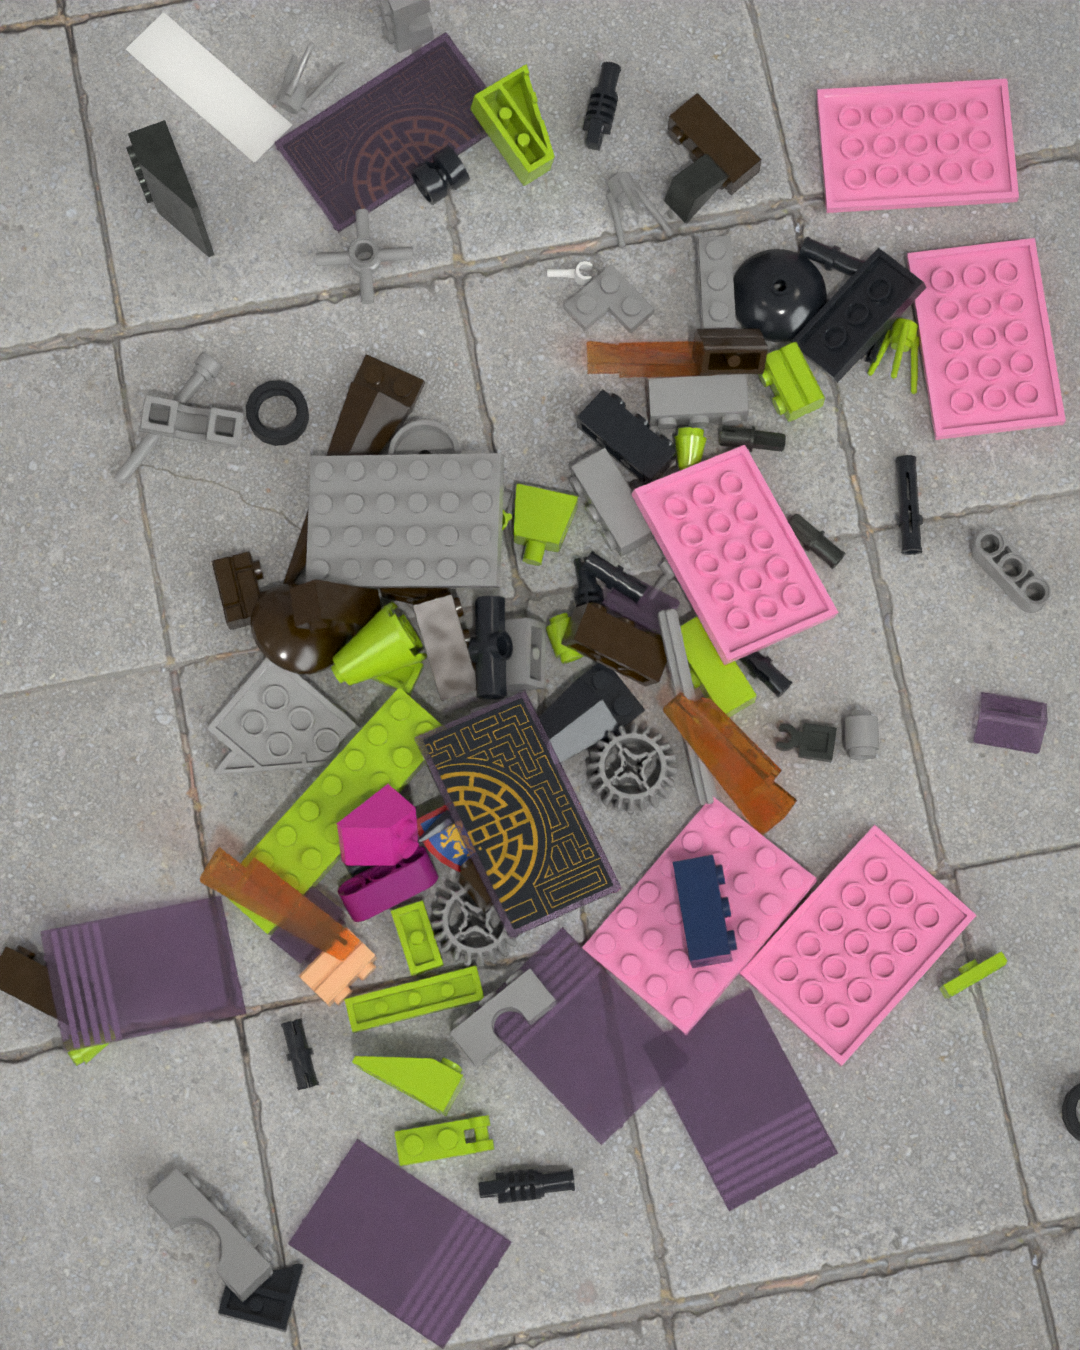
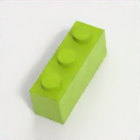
[680,616,757,722]

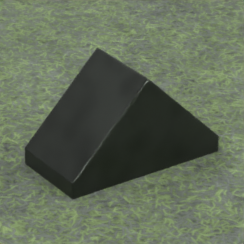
[664,154,729,223]

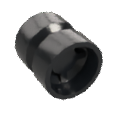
[410,146,470,205]

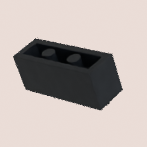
[577,389,676,485]

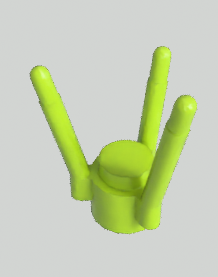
[867,318,919,394]

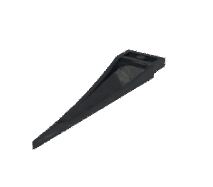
[417,663,645,843]

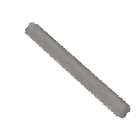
[657,609,718,805]

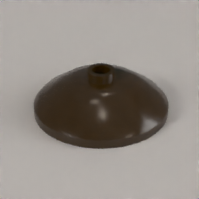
[250,584,347,674]

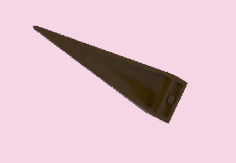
[283,354,425,584]

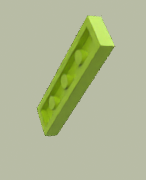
[344,966,484,1033]

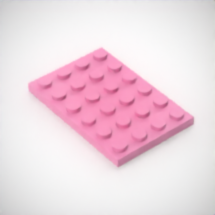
[816,79,1019,213]
[906,238,1066,440]
[631,445,839,665]
[582,797,817,1036]
[739,825,977,1067]

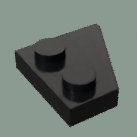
[218,1263,304,1332]

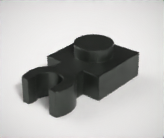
[776,723,837,763]

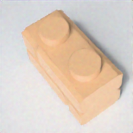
[299,927,377,1007]

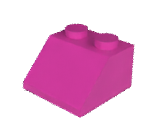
[337,784,419,866]

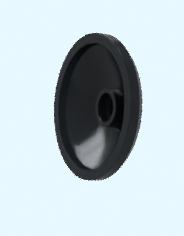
[733,249,827,342]

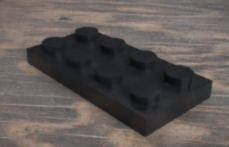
[790,247,927,383]

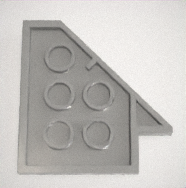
[207,658,362,775]

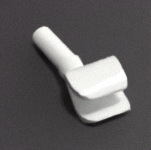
[547,261,593,285]

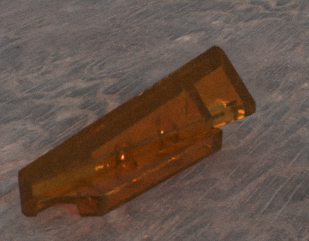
[587,341,732,378]
[663,692,797,835]
[200,847,361,961]

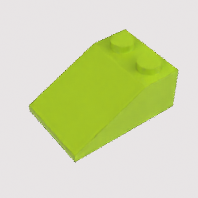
[352,1056,466,1116]

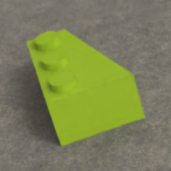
[470,64,555,186]

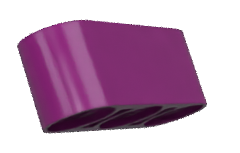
[338,846,439,922]

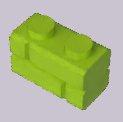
[758,342,825,422]

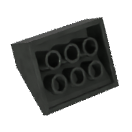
[126,120,214,257]

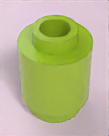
[546,613,585,664]

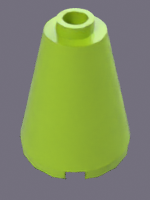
[331,601,427,686]

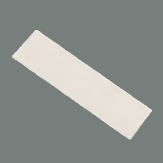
[126,12,292,162]

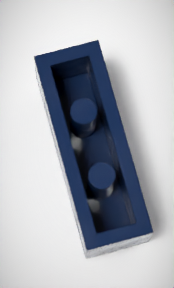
[673,855,737,968]

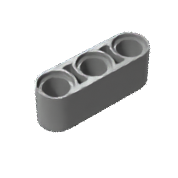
[971,528,1051,613]

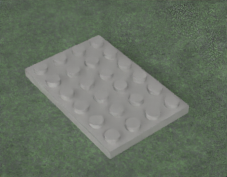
[306,453,505,588]

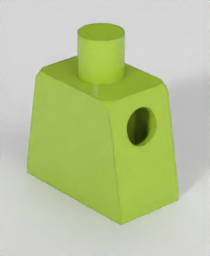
[514,484,578,566]

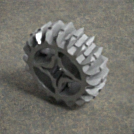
[587,724,678,815]
[431,879,522,967]

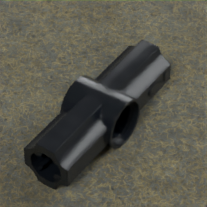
[468,595,513,700]

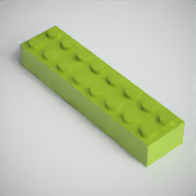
[217,687,447,936]

